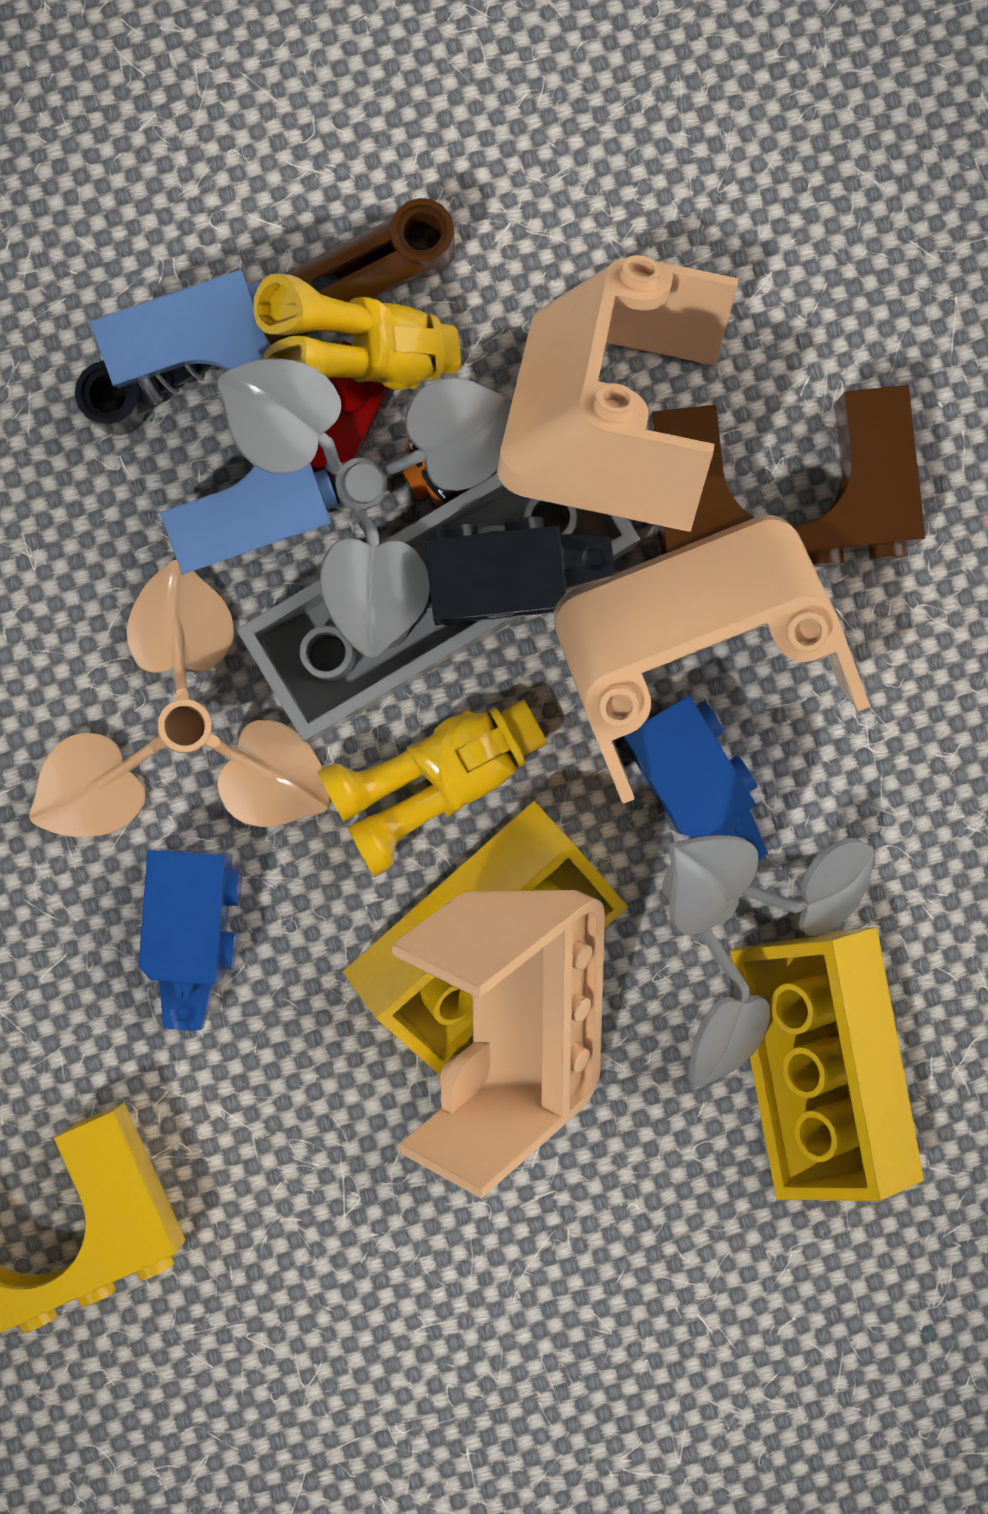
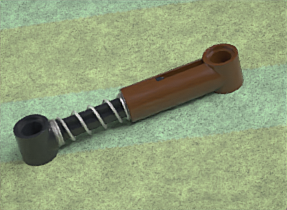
[75,198,455,435]

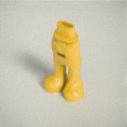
[253,274,461,390]
[317,699,548,878]

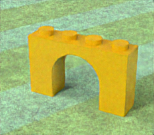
[0,1102,186,1334]

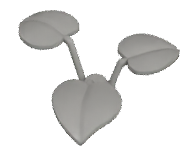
[216,359,512,657]
[662,835,874,1088]

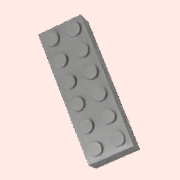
[236,473,640,743]

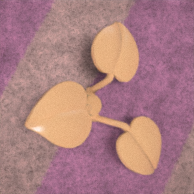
[29,559,330,837]

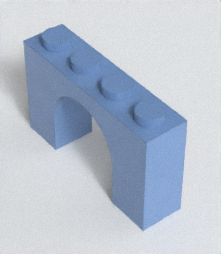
[89,269,339,575]

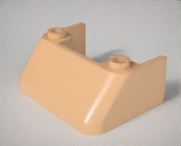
[497,255,739,532]
[554,515,870,804]
[392,890,605,1199]

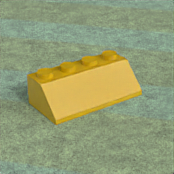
[343,801,628,1075]
[730,927,924,1201]

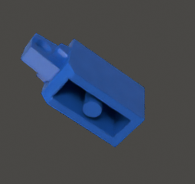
[620,695,768,861]
[138,848,242,1031]

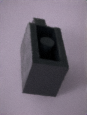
[425,517,614,626]

